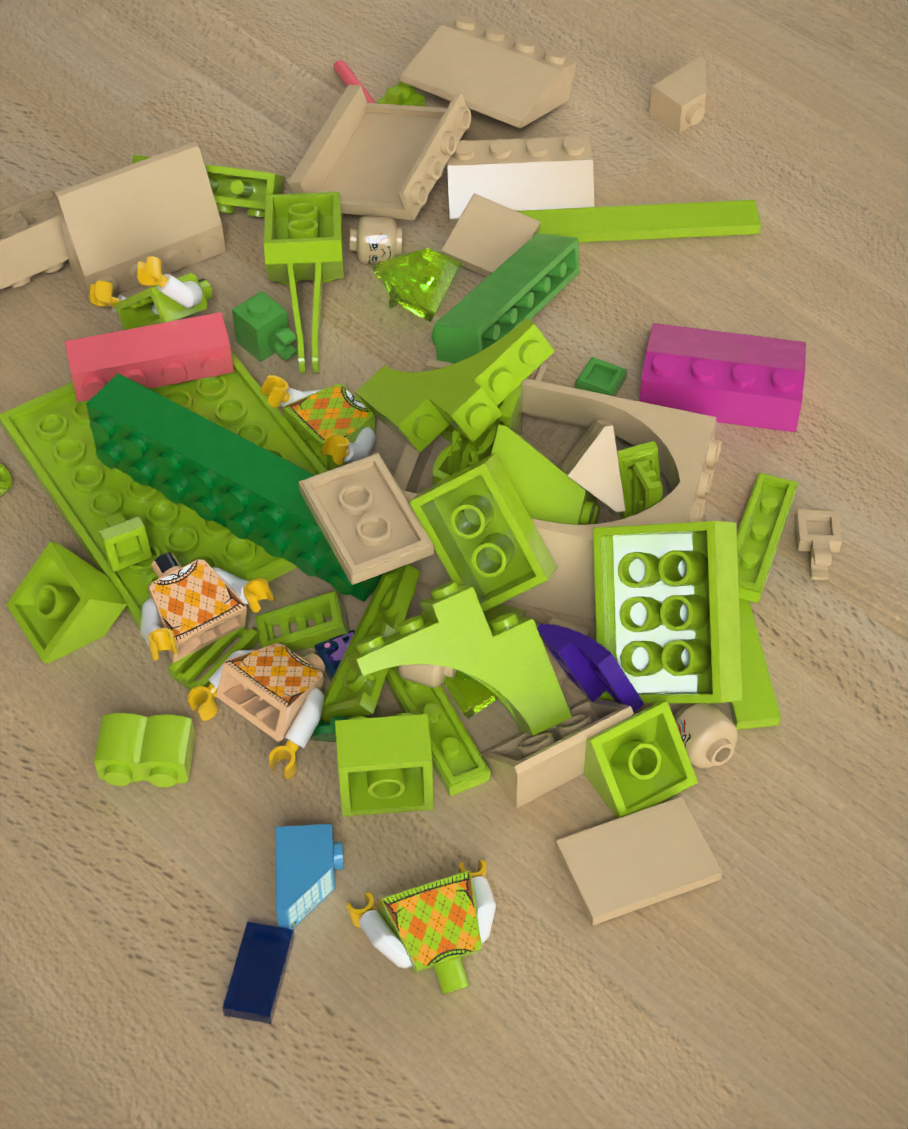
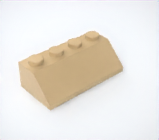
[446,136,595,224]

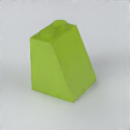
[491,425,601,525]

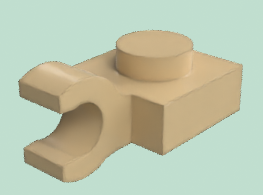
[795,509,842,580]

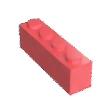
[65,312,234,402]

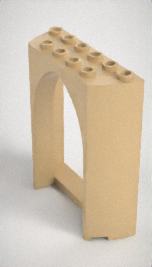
[393,358,723,621]

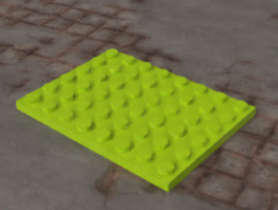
[0,350,327,631]

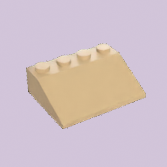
[400,16,577,129]
[55,141,226,304]
[0,187,69,290]

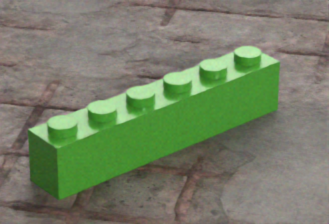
[432,233,580,363]

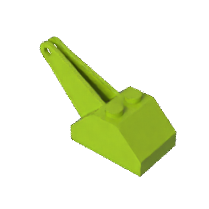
[264,192,344,374]

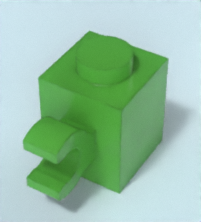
[232,291,298,362]

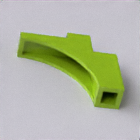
[356,318,555,453]
[346,581,572,736]

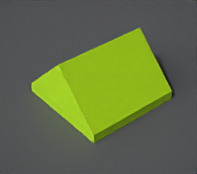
[584,700,698,819]

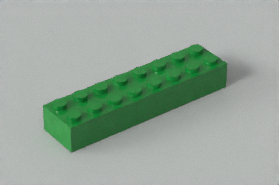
[86,373,383,602]

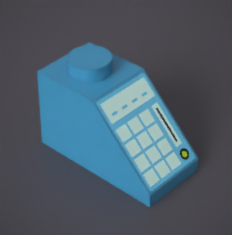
[276,824,344,934]

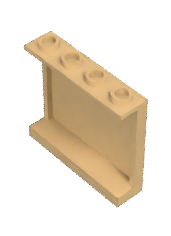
[288,85,471,220]

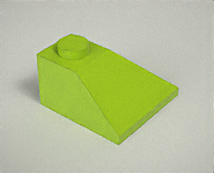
[6,541,127,663]

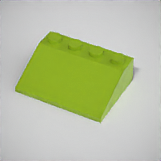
[593,521,742,704]

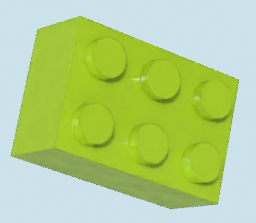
[409,453,557,612]

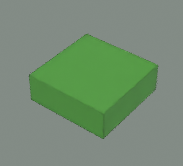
[575,357,627,396]

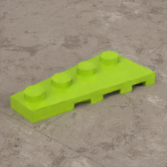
[320,564,420,722]

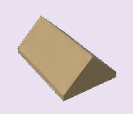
[560,418,625,512]
[481,698,634,809]

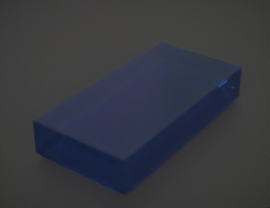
[222,921,295,1024]

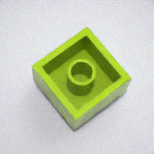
[335,713,434,817]

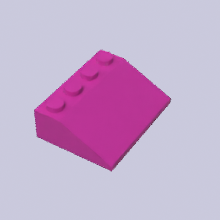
[639,323,806,432]

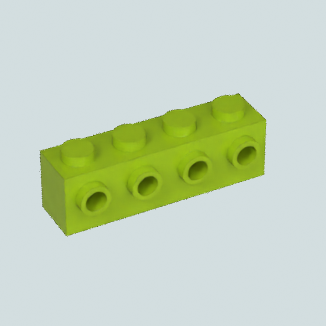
[132,155,285,218]

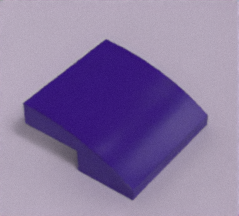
[537,624,644,713]

